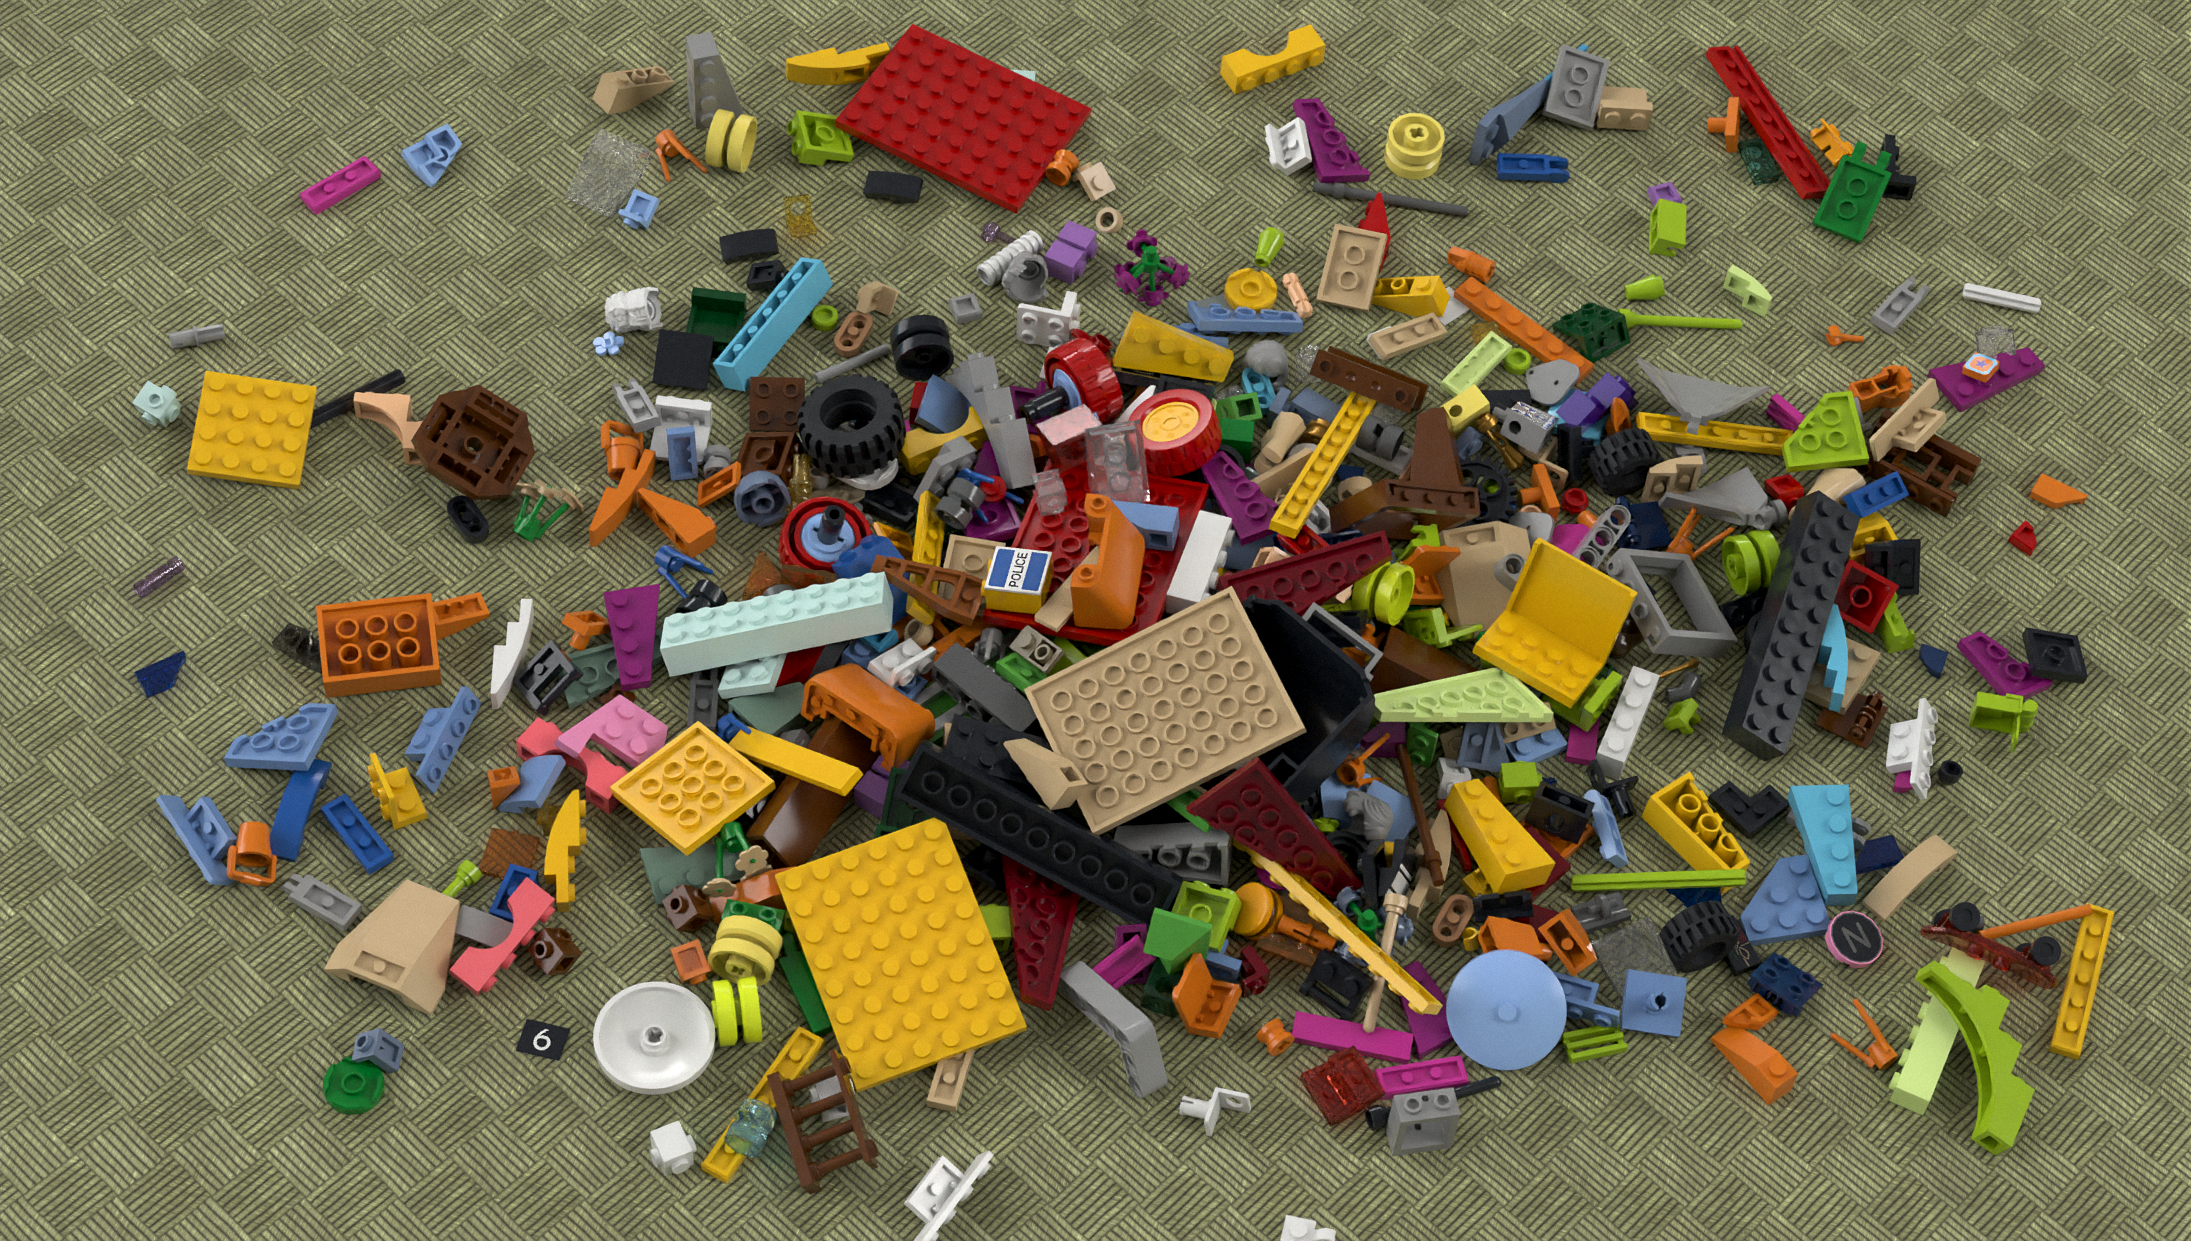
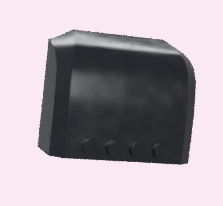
[1242,594,1375,806]

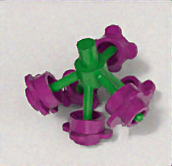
[1114,229,1190,306]

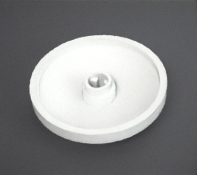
[593,982,715,1095]

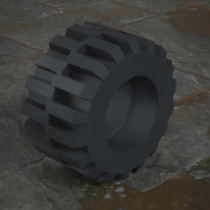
[1588,428,1664,497]
[1658,900,1740,973]

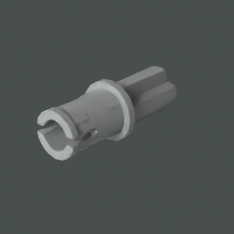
[169,324,225,350]

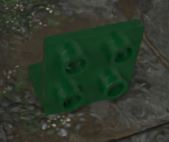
[1552,303,1631,363]

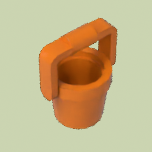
[601,420,643,481]
[227,821,277,887]

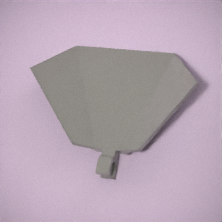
[1637,357,1770,435]
[1659,467,1772,530]

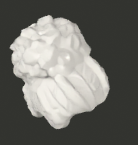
[604,287,663,333]

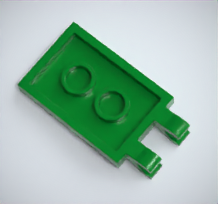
[1812,141,1892,244]
[779,932,833,1036]

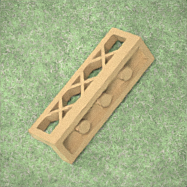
[1217,447,1332,516]

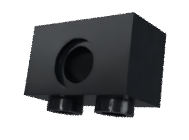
[1524,781,1595,845]

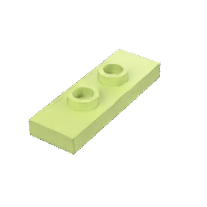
[1440,331,1512,397]

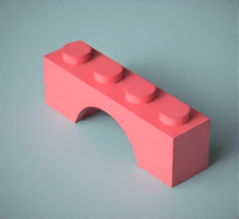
[516,717,628,814]
[450,877,555,996]

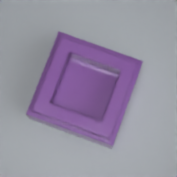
[1647,182,1682,207]

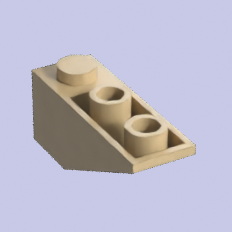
[592,66,675,114]
[1003,738,1088,810]

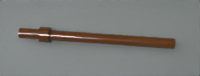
[1395,743,1445,887]

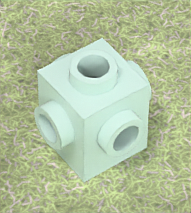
[132,381,182,428]

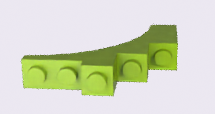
[1915,960,2035,1155]

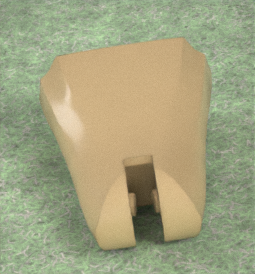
[1254,412,1306,475]
[1788,468,1866,521]

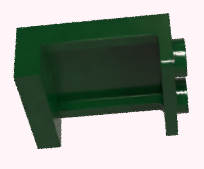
[686,287,747,358]

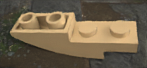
[1406,809,1451,923]

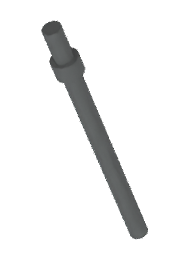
[1312,181,1468,217]

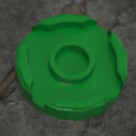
[323,1056,385,1115]

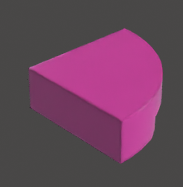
[1892,770,1913,793]

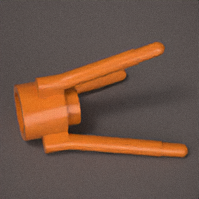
[655,129,708,182]
[1666,507,1734,562]
[1335,733,1390,788]
[1830,999,1899,1070]

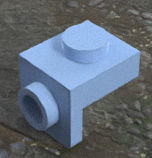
[618,189,660,230]

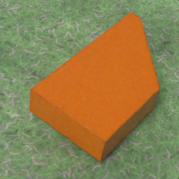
[2029,473,2088,509]
[1722,993,1779,1031]

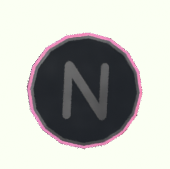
[1825,911,1883,968]

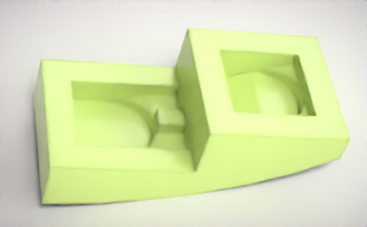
[1723,264,1772,317]

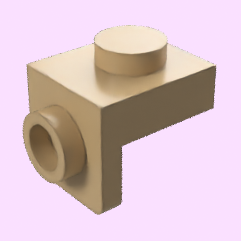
[1072,161,1116,202]
[856,281,899,315]

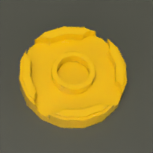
[1224,268,1277,313]

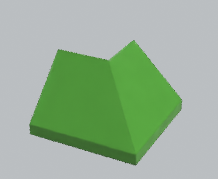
[1143,908,1213,975]

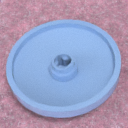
[1446,949,1567,1070]

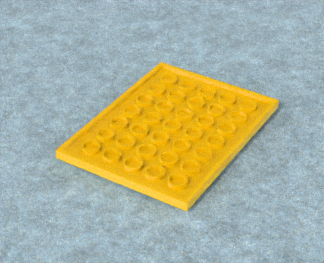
[775,817,1027,1093]

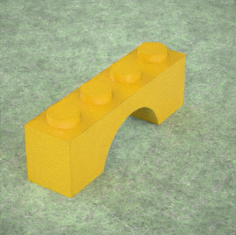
[1220,24,1326,94]
[898,406,990,476]

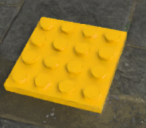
[187,371,317,490]
[610,721,776,856]

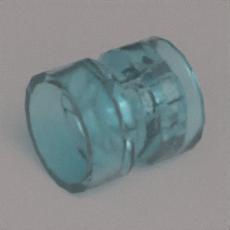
[725,1099,778,1157]

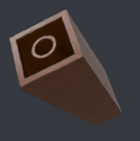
[1369,626,1481,694]

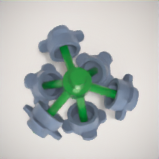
[1326,887,1413,967]

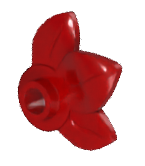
[1070,329,1113,366]

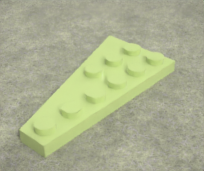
[1373,667,1554,722]

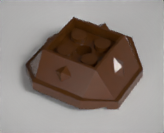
[411,385,535,500]

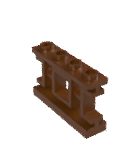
[1852,409,1982,517]

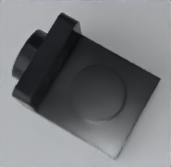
[746,259,789,291]

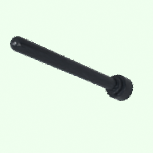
[1364,1076,1502,1131]

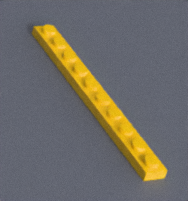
[1269,391,1379,539]
[1233,837,1443,1015]

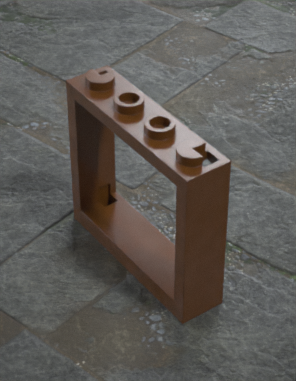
[1329,479,1480,542]

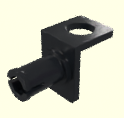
[1586,759,1639,819]

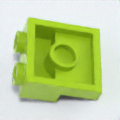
[787,110,854,166]
[1171,881,1242,953]

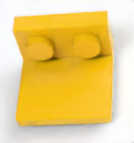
[367,753,427,830]

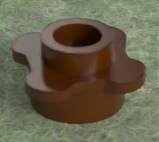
[601,684,636,705]

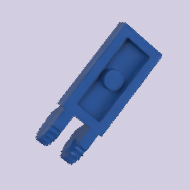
[1496,153,1570,183]

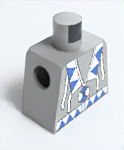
[1492,402,1559,454]

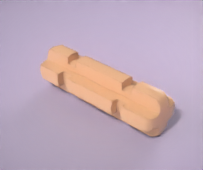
[1283,272,1313,319]

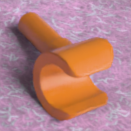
[1825,325,1864,346]

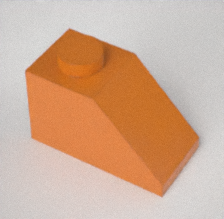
[1538,908,1598,977]

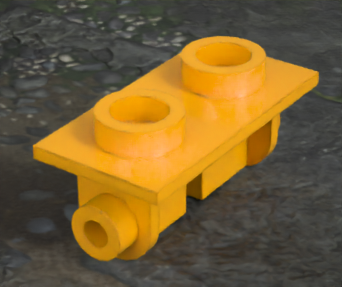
[1810,118,1854,168]

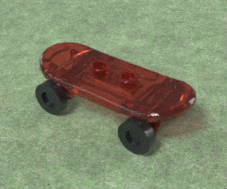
[1919,902,2061,990]

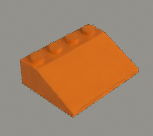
[316,593,442,698]

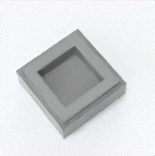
[948,293,982,324]

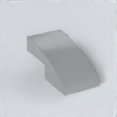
[455,905,513,948]

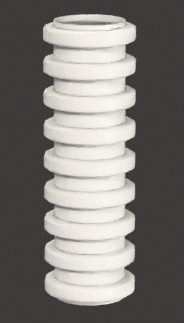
[977,230,1044,286]

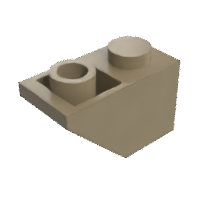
[1009,625,1065,675]

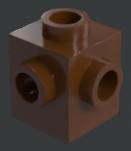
[662,884,715,934]
[527,928,582,975]

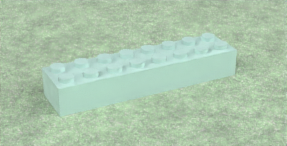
[660,572,893,677]

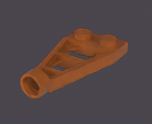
[870,554,983,627]

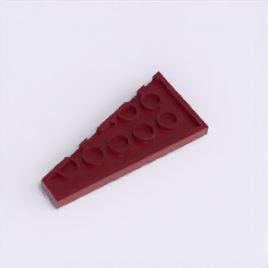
[1221,530,1393,617]
[1186,756,1363,900]
[1001,853,1080,1011]

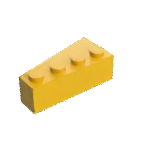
[1113,310,1234,382]
[1642,771,1750,895]
[1444,779,1556,895]

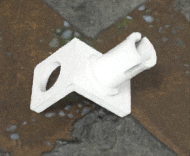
[1179,1087,1251,1137]

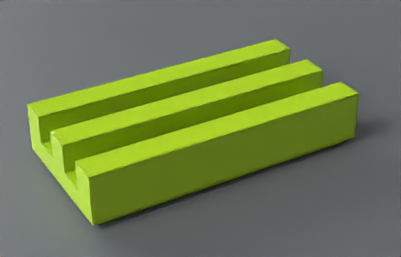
[1561,1024,1628,1064]

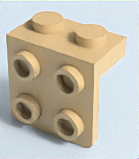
[1596,86,1653,131]

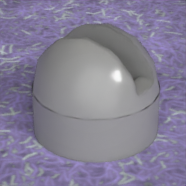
[808,467,830,490]

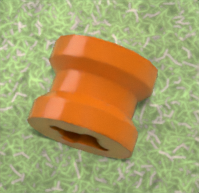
[1256,1018,1295,1056]

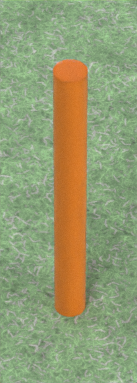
[1978,904,2092,942]

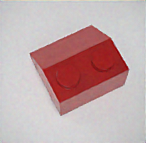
[1833,558,1899,634]

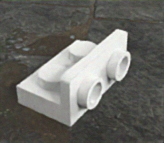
[867,638,937,689]

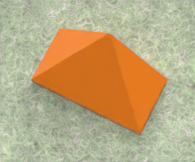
[697,461,741,508]
[487,766,520,810]

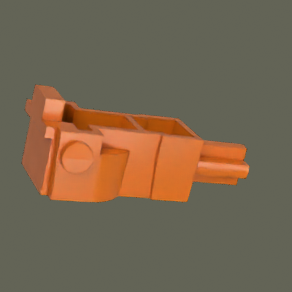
[1848,364,1913,413]

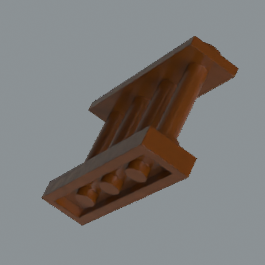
[1309,346,1430,414]
[767,1049,879,1194]

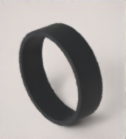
[808,639,851,680]

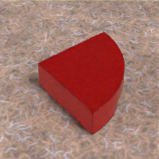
[2008,520,2037,557]

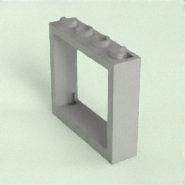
[1604,548,1738,658]

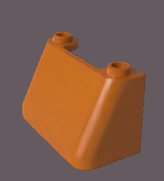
[1070,493,1145,629]
[801,663,935,772]

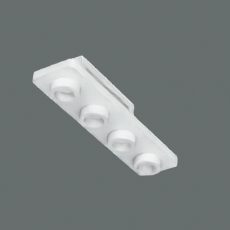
[1886,698,1938,800]
[904,1150,994,1241]

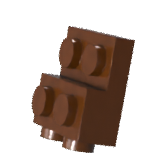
[736,431,805,488]

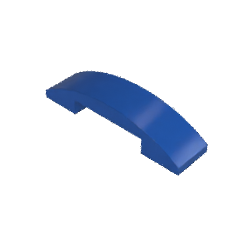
[270,759,332,862]

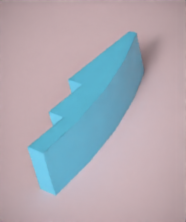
[1817,604,1848,712]

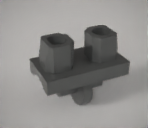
[1570,892,1631,935]

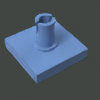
[1620,969,1687,1038]

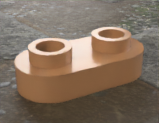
[834,311,873,358]
[1431,894,1474,947]

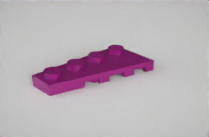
[1293,98,1371,183]
[1927,347,2045,413]
[1199,451,1278,546]
[603,584,660,691]

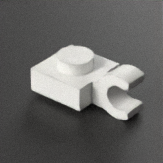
[1280,1215,1336,1241]

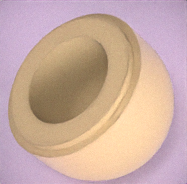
[1095,207,1123,233]
[904,618,933,647]

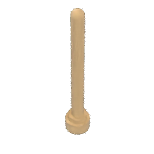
[1363,893,1409,1033]

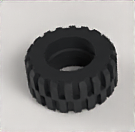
[797,374,906,478]

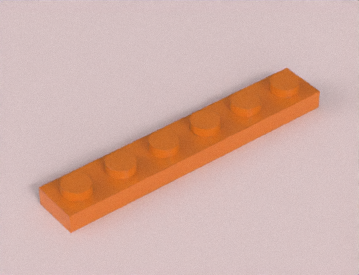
[1453,276,1594,386]

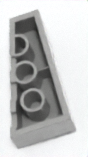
[686,32,744,129]

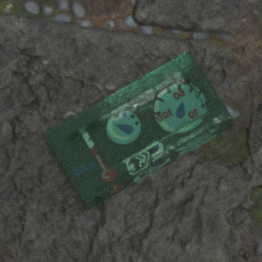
[1738,138,1780,186]

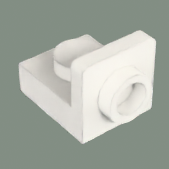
[1436,757,1472,799]

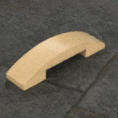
[1862,834,1958,922]

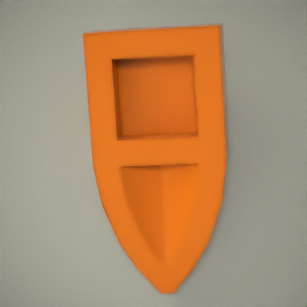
[1606,397,1633,435]

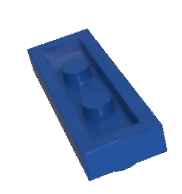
[1843,471,1909,519]
[321,793,394,875]

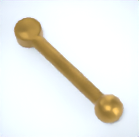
[1658,658,1699,679]

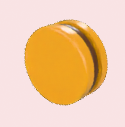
[1233,882,1283,941]

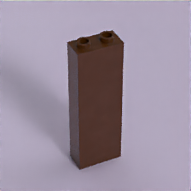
[745,714,880,870]

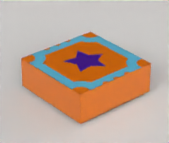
[1962,352,2000,383]

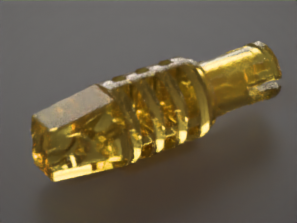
[787,454,813,516]

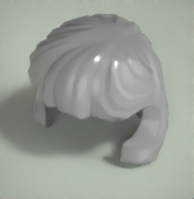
[1002,250,1049,305]
[1241,340,1289,392]
[1343,790,1393,843]

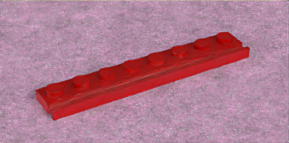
[1705,45,1831,200]

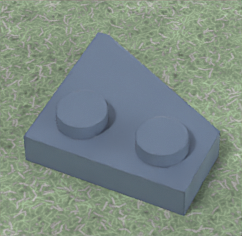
[1456,722,1509,772]

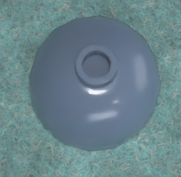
[734,471,791,527]

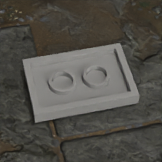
[1542,44,1610,131]

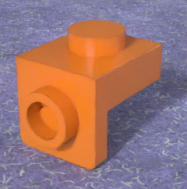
[670,939,712,986]

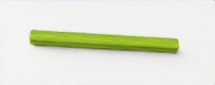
[1571,869,1746,892]

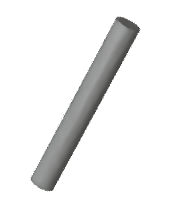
[814,343,890,384]

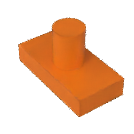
[1708,97,1741,153]
[1517,463,1560,523]
[562,610,610,651]

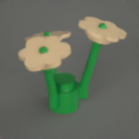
[513,479,584,542]
[702,822,772,898]

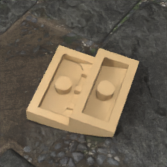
[1640,455,1703,503]

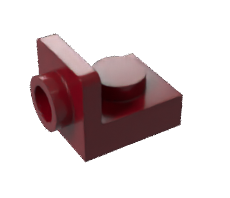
[1239,944,1270,998]

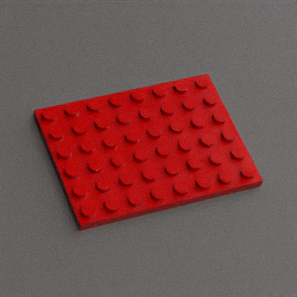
[835,24,1092,214]
[983,456,1210,646]

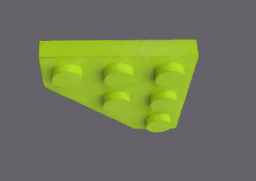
[1782,391,1869,473]

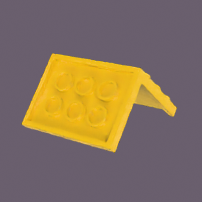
[1472,537,1638,709]

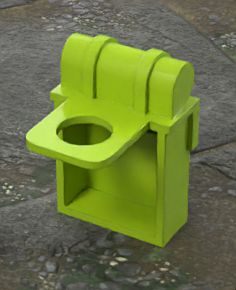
[1969,692,2038,753]

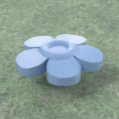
[593,332,624,356]

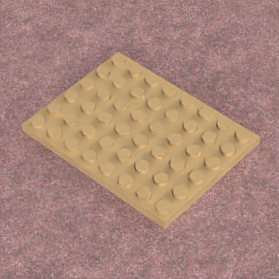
[1024,586,1307,835]

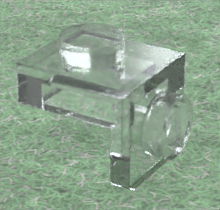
[1295,345,1323,384]

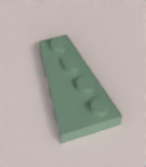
[557,629,664,710]
[639,842,768,906]

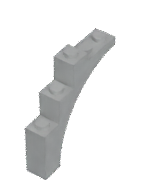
[944,352,1038,489]

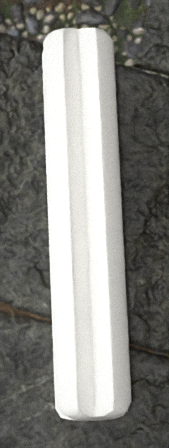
[1962,283,2041,314]

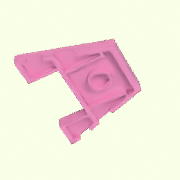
[554,695,668,768]

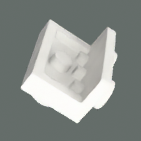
[1265,117,1312,176]

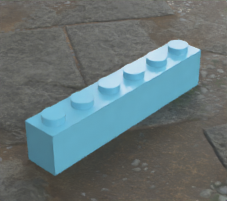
[713,257,833,391]

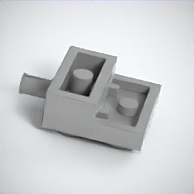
[913,436,978,503]

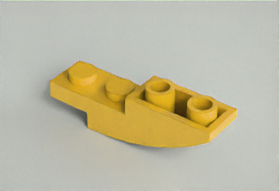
[786,42,890,85]
[544,790,587,912]

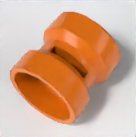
[1046,149,1079,186]

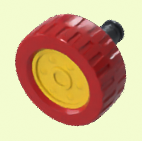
[1126,389,1222,481]

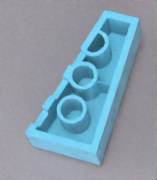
[1787,784,1858,906]

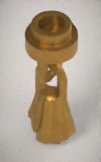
[1475,412,1524,470]

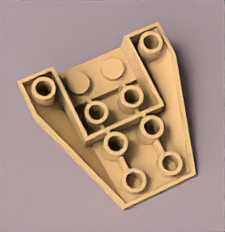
[1435,521,1531,643]
[324,879,460,1016]

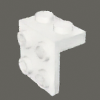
[1016,291,1081,348]
[650,395,712,465]

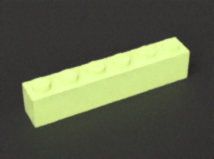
[1888,947,1985,1115]

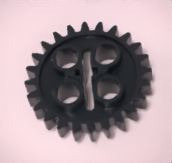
[1453,454,1518,529]

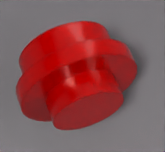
[979,476,1007,503]
[1561,488,1589,514]

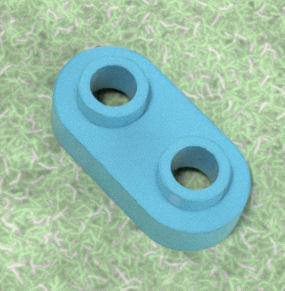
[1241,367,1276,415]

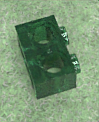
[1140,957,1184,1018]

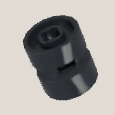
[675,579,728,614]

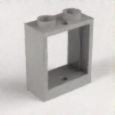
[1386,1087,1460,1156]

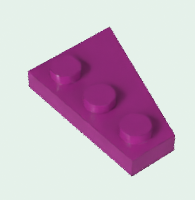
[1956,631,2053,700]
[1398,960,1454,1060]

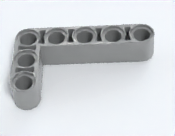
[1494,505,1631,592]
[1057,960,1168,1099]

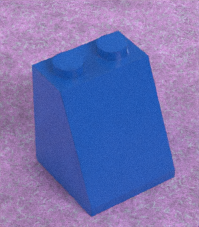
[831,534,910,625]

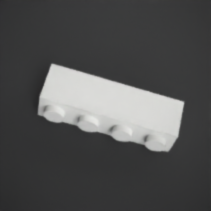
[1166,510,1235,614]
[1595,666,1660,780]

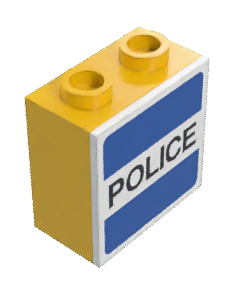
[981,546,1054,614]

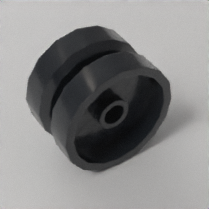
[890,314,954,381]

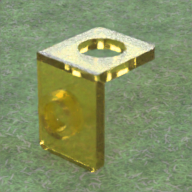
[783,194,818,237]

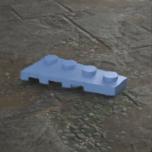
[1187,301,1303,335]

